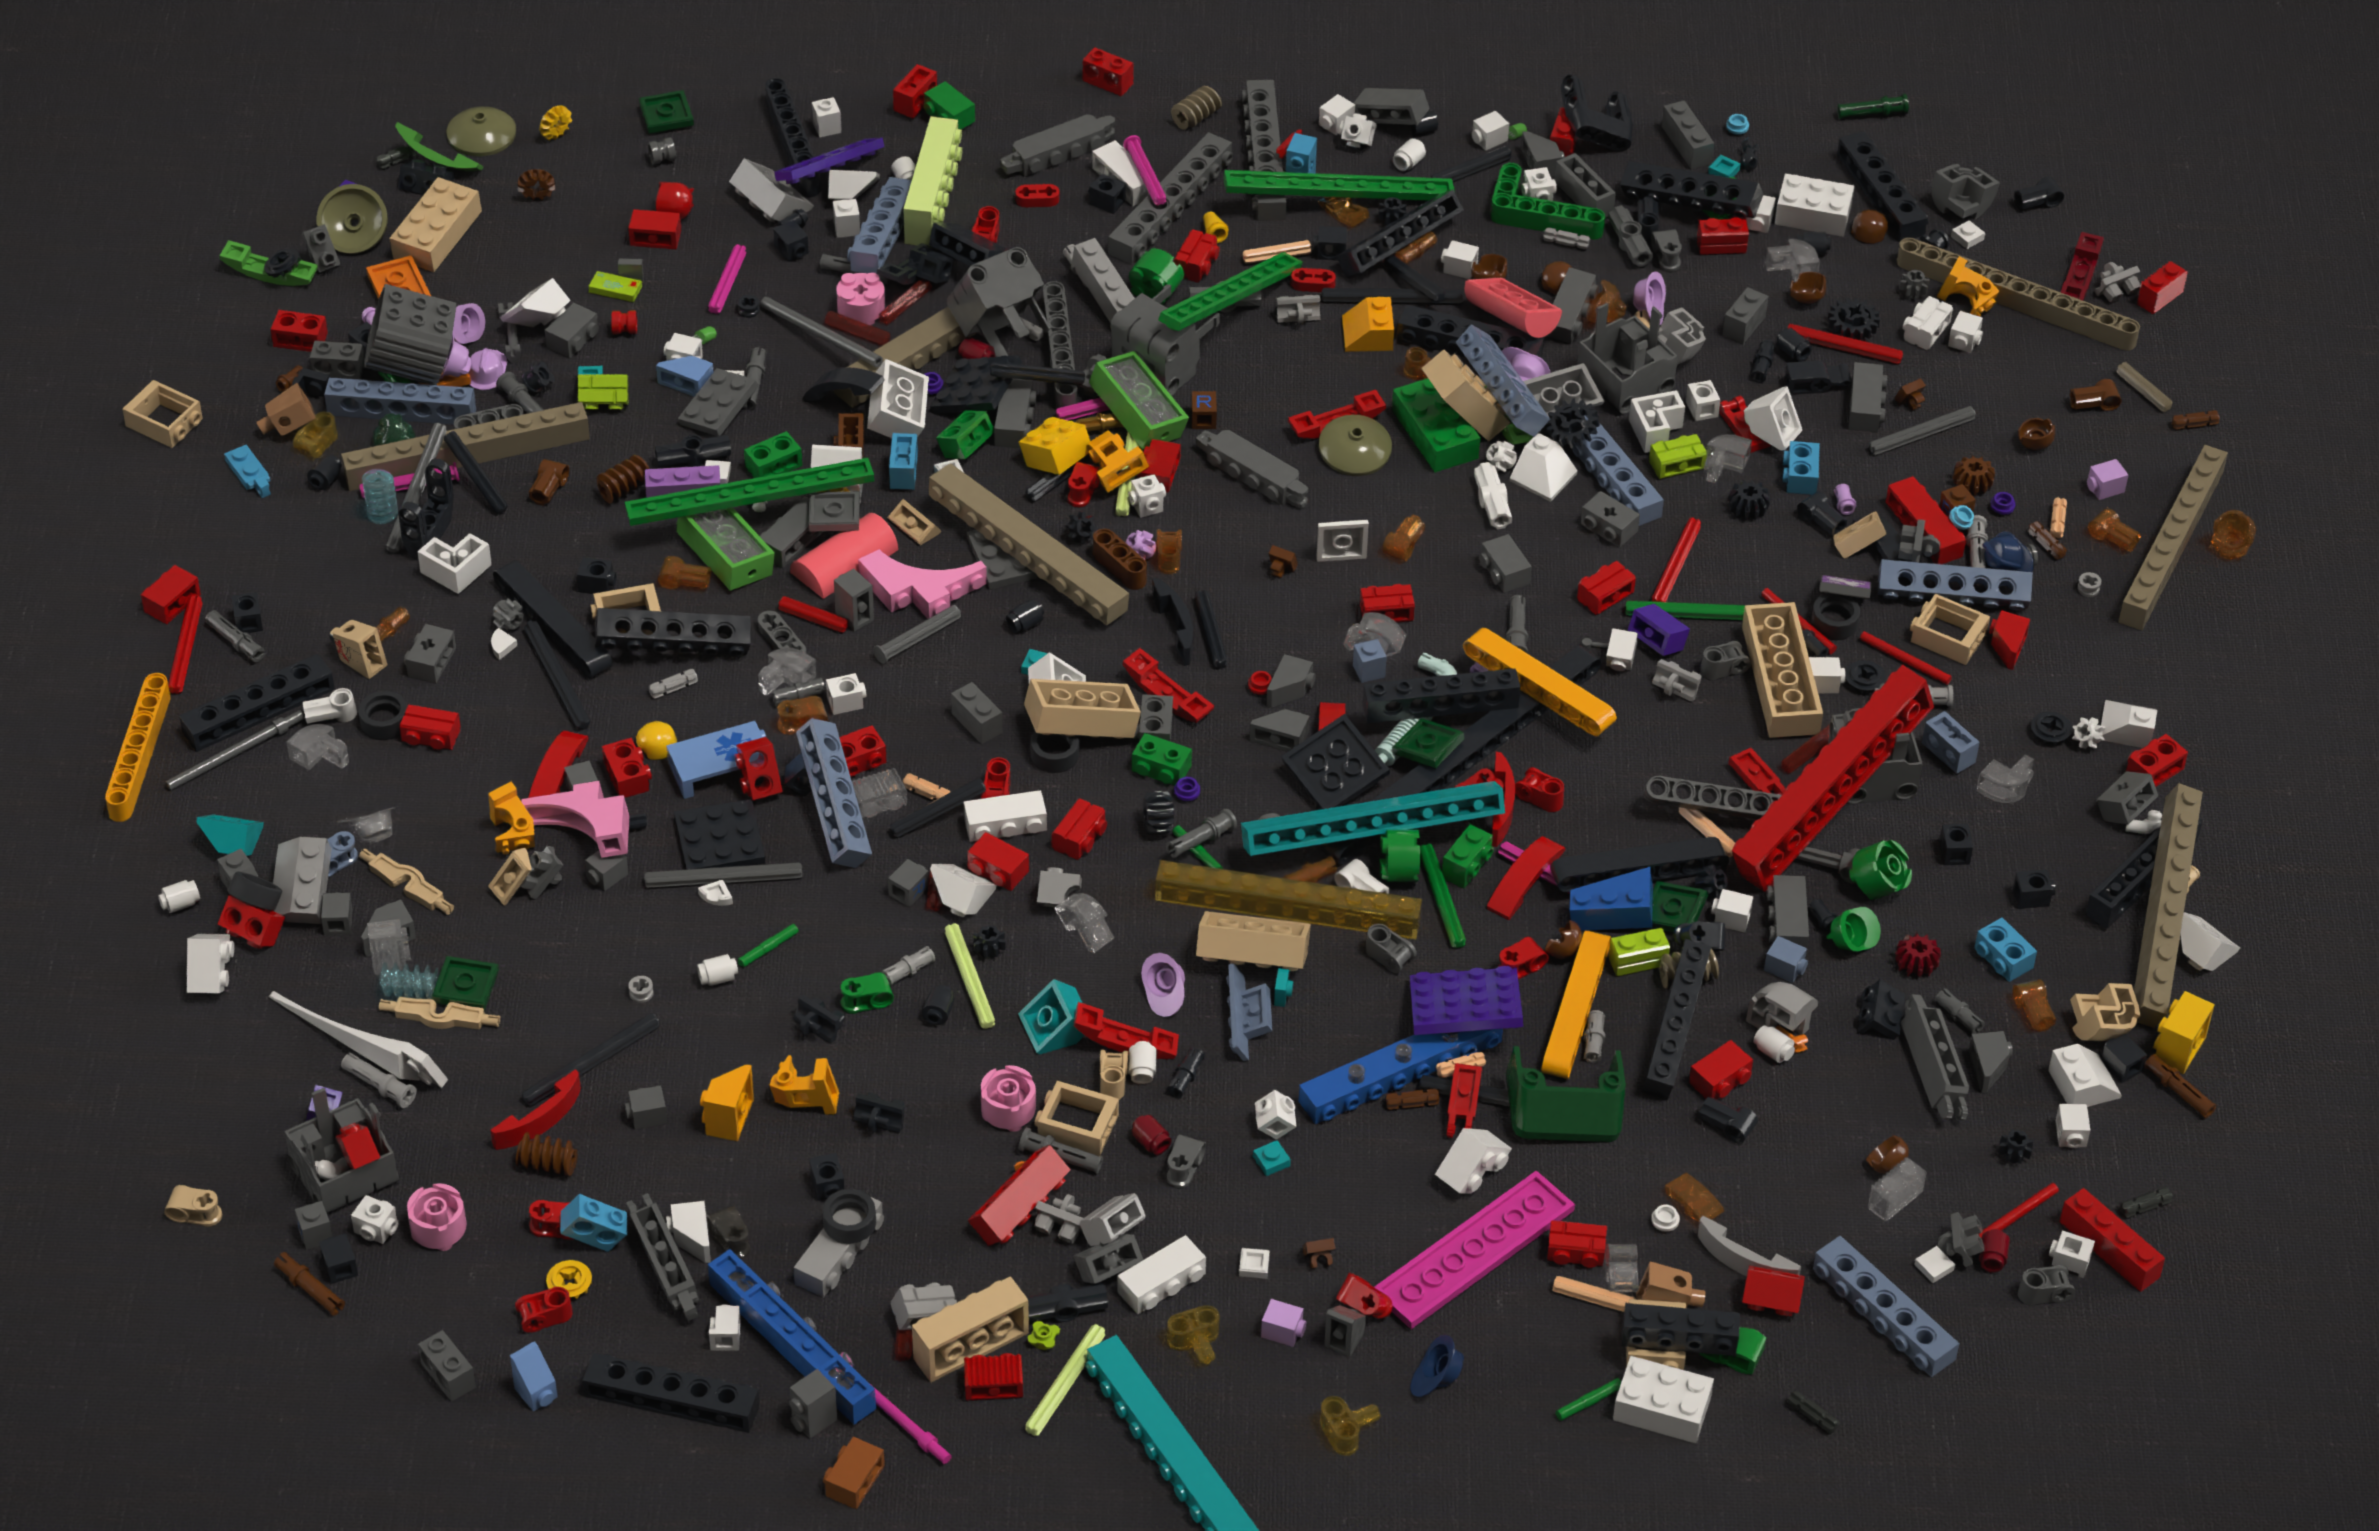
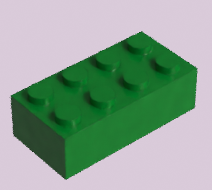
[1392,378,1480,472]

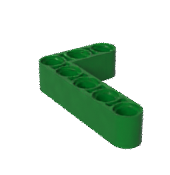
[1491,163,1605,240]

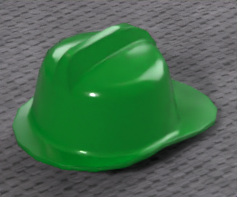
[1826,907,1881,952]

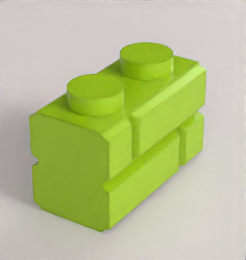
[578,374,628,410]
[1649,434,1707,479]
[1608,928,1670,976]

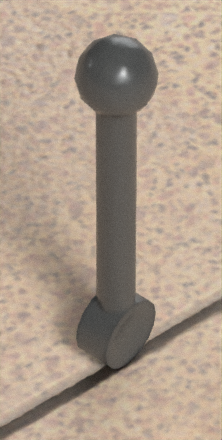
[1582,638,1609,649]

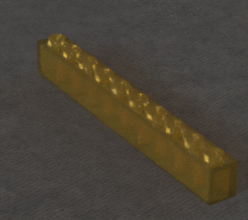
[1155,860,1422,939]

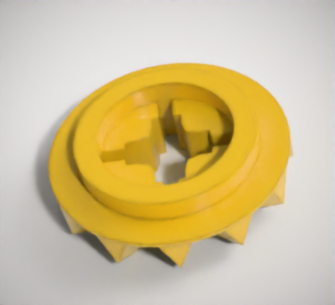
[540,105,572,140]
[546,1260,592,1299]

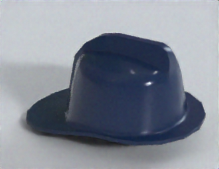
[1982,531,2033,572]
[1410,1335,1464,1397]

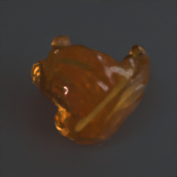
[1588,280,1626,323]
[2211,510,2256,560]

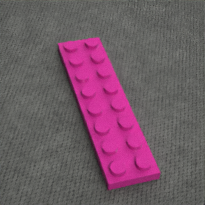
[1375,1171,1575,1329]

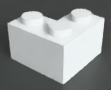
[1629,390,1685,453]
[418,534,491,594]
[187,934,234,993]
[1435,1128,1512,1194]

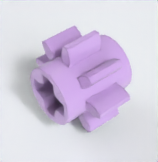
[1125,530,1156,560]

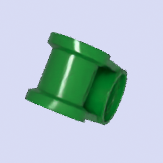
[841,972,894,1014]

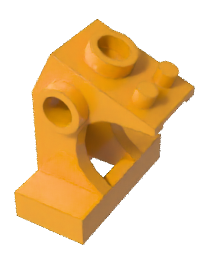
[1937,256,1999,317]
[1088,430,1149,492]
[488,781,535,854]
[769,1055,839,1115]

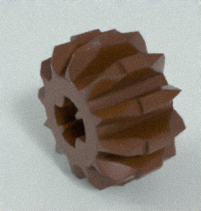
[1953,455,1995,496]

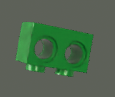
[936,410,994,459]
[744,431,802,478]

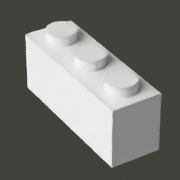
[1093,141,1149,206]
[964,790,1047,842]
[1118,1235,1206,1314]

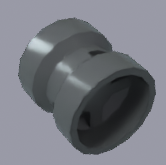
[648,137,676,165]

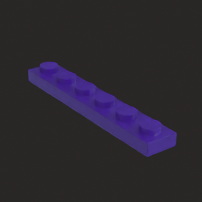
[774,138,884,184]

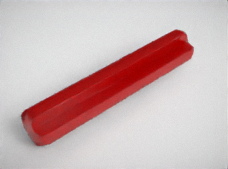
[1276,129,1303,159]
[778,596,848,633]

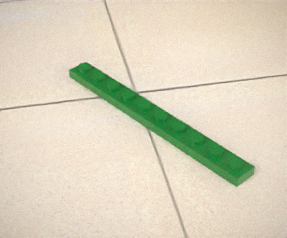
[1223,170,1455,200]
[1158,252,1303,331]
[625,458,874,526]

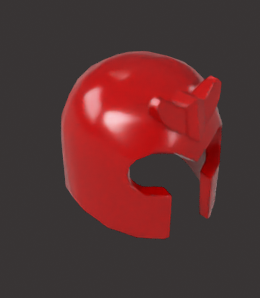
[656,182,694,219]

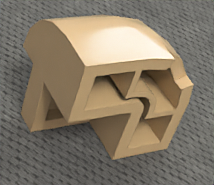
[2070,983,2140,1041]

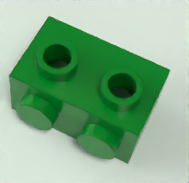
[924,81,975,130]
[1132,733,1192,786]
[1442,824,1494,889]

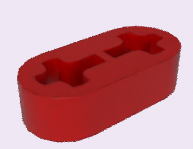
[1015,184,1060,207]
[1291,268,1336,292]

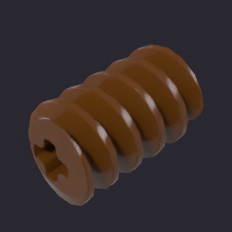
[597,455,649,504]
[516,1132,578,1176]

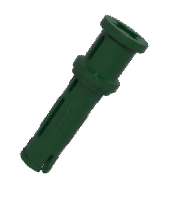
[1837,94,1909,119]

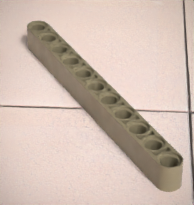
[1897,238,2140,350]

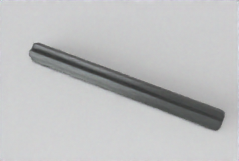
[387,423,447,553]
[645,862,802,888]

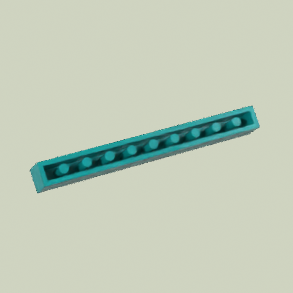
[1241,781,1505,856]
[1085,1335,1259,1531]

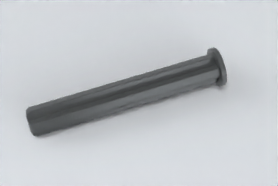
[873,605,961,664]

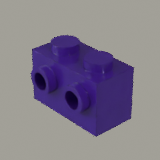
[1627,604,1690,656]

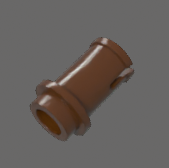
[276,365,303,392]

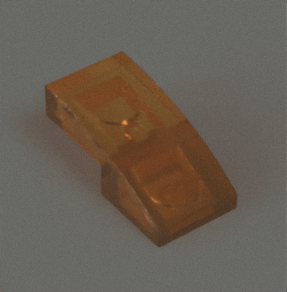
[1318,197,1369,227]
[1665,1173,1724,1222]

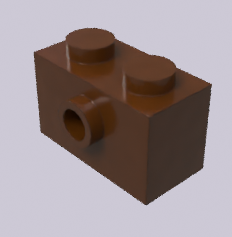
[834,413,864,459]

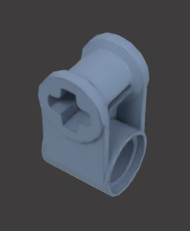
[327,831,358,877]

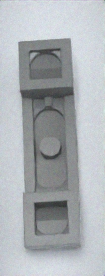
[1698,1216,1801,1276]

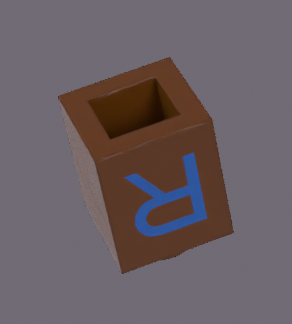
[1191,391,1217,429]
[1939,484,1976,527]

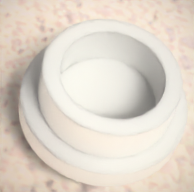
[1651,1205,1680,1231]

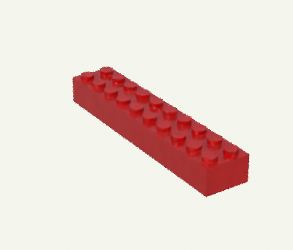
[1731,665,1934,892]

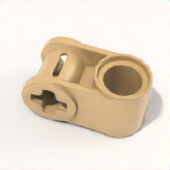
[1100,1050,1128,1100]
[164,1185,223,1226]

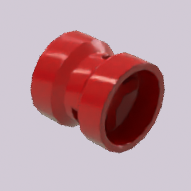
[611,310,637,334]

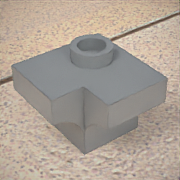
[1037,867,1082,909]

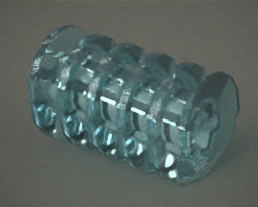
[362,469,398,524]
[380,962,439,999]

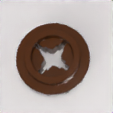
[518,169,555,201]

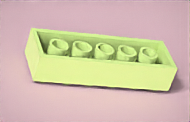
[904,117,962,247]

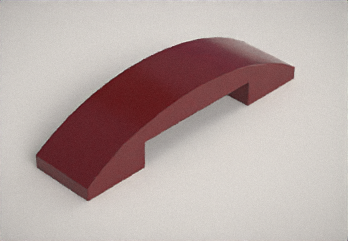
[2060,232,2104,301]

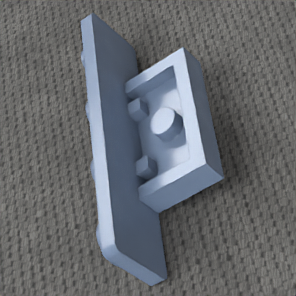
[1226,963,1272,1061]

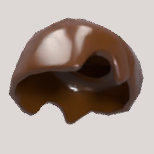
[1851,210,1888,243]
[1471,254,1507,279]
[1540,261,1572,295]
[1790,272,1826,304]
[2018,418,2055,451]
[1544,920,1582,960]
[1866,1135,1909,1174]

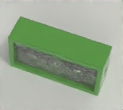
[1089,351,1189,450]
[677,507,774,591]

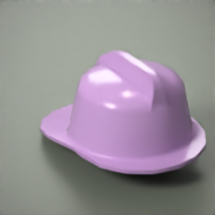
[1633,272,1666,325]
[453,303,485,344]
[440,333,471,379]
[1502,347,1550,381]
[469,348,507,390]
[1141,953,1185,1017]

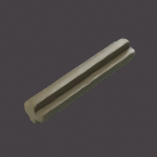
[2117,362,2173,412]

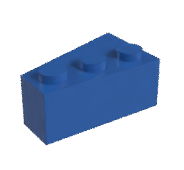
[1570,867,1653,931]

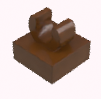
[1894,378,1926,411]
[1268,545,1298,578]
[1302,1238,1335,1268]

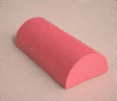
[1464,278,1562,338]
[790,513,898,599]

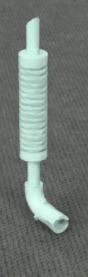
[1375,653,1457,766]

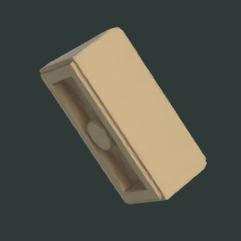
[887,499,941,545]
[1833,512,1886,558]
[488,848,532,905]

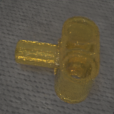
[1167,1305,1220,1364]
[1320,1396,1381,1456]

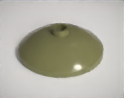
[446,106,516,156]
[317,184,388,254]
[1319,415,1392,476]

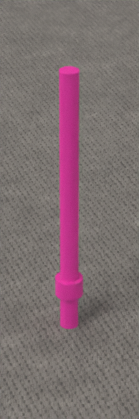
[838,1368,951,1464]

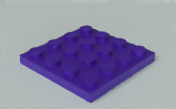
[1410,966,1523,1035]

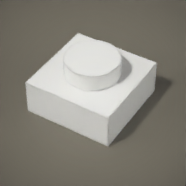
[1951,221,1985,249]

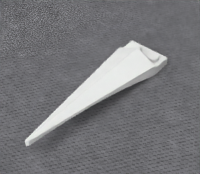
[269,991,448,1088]

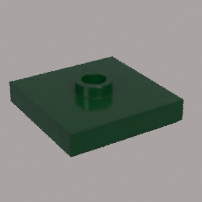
[639,90,694,133]
[1392,718,1465,768]
[1652,881,1708,932]
[432,956,499,1011]

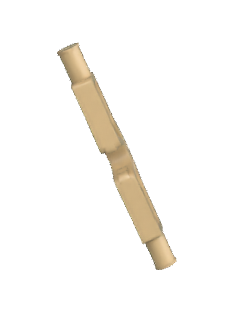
[359,849,454,915]
[379,997,500,1030]

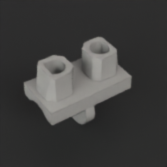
[2094,262,2141,303]
[1277,295,1320,324]
[1652,659,1702,702]
[1034,1194,1084,1244]

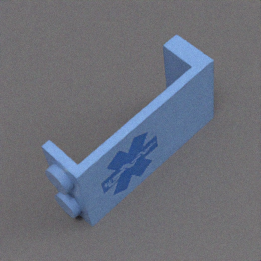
[666,721,766,799]

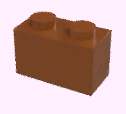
[823,1437,885,1510]

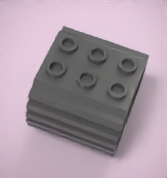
[363,284,456,385]

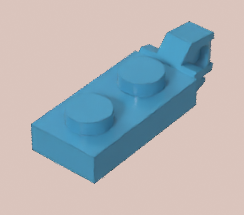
[224,445,271,498]

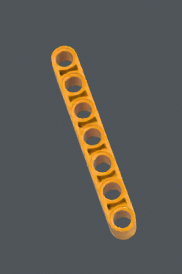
[1463,628,1617,736]
[105,673,171,822]
[1541,930,1611,1080]

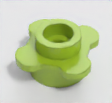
[1028,1321,1060,1350]

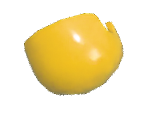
[636,721,677,760]

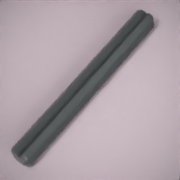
[1869,406,1976,455]

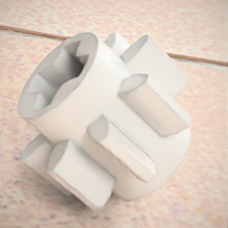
[1486,440,1517,472]
[2072,717,2105,749]

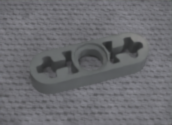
[758,611,807,667]

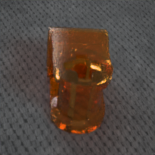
[1157,529,1182,574]
[777,696,828,734]

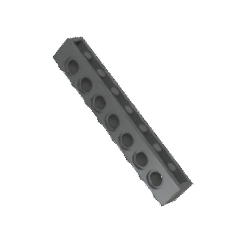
[1242,80,1286,220]
[1108,132,1233,264]

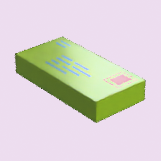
[589,271,642,302]

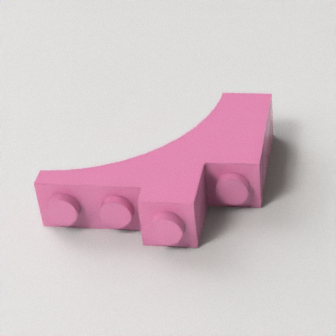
[858,549,987,619]
[521,781,629,858]

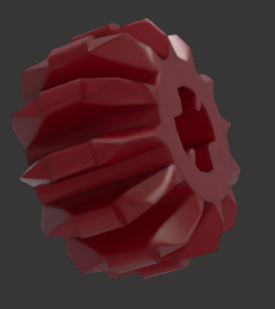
[1895,932,1941,978]

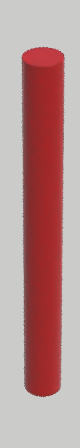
[1761,588,1837,654]
[1860,631,1952,685]
[1979,1183,2059,1239]

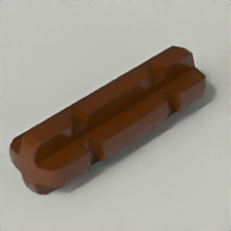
[2172,410,2220,430]
[2028,521,2067,560]
[1385,1089,1439,1110]

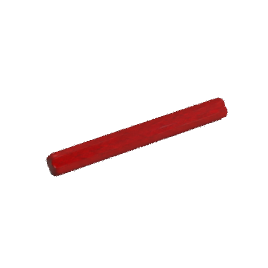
[1787,324,1903,364]
[1652,517,1701,602]
[168,595,203,694]

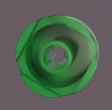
[1129,248,1184,305]
[1379,830,1420,882]
[1849,840,1912,900]

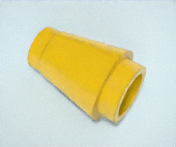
[1203,212,1229,243]

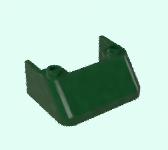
[1505,1046,1626,1142]

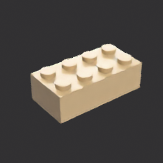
[390,177,482,272]
[1422,350,1511,441]
[1024,679,1141,739]
[1196,911,1311,971]
[912,1276,1029,1383]

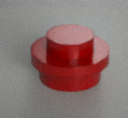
[1248,671,1272,694]

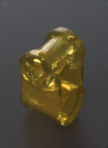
[293,412,338,458]

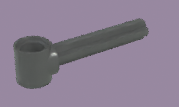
[1795,846,1860,884]

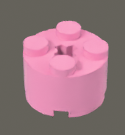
[837,273,885,327]
[981,1065,1036,1132]
[407,1183,467,1251]

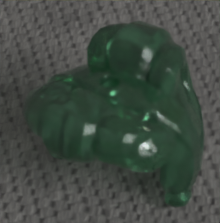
[373,413,416,446]

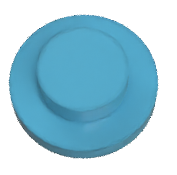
[1726,114,1749,135]
[1949,505,1974,529]

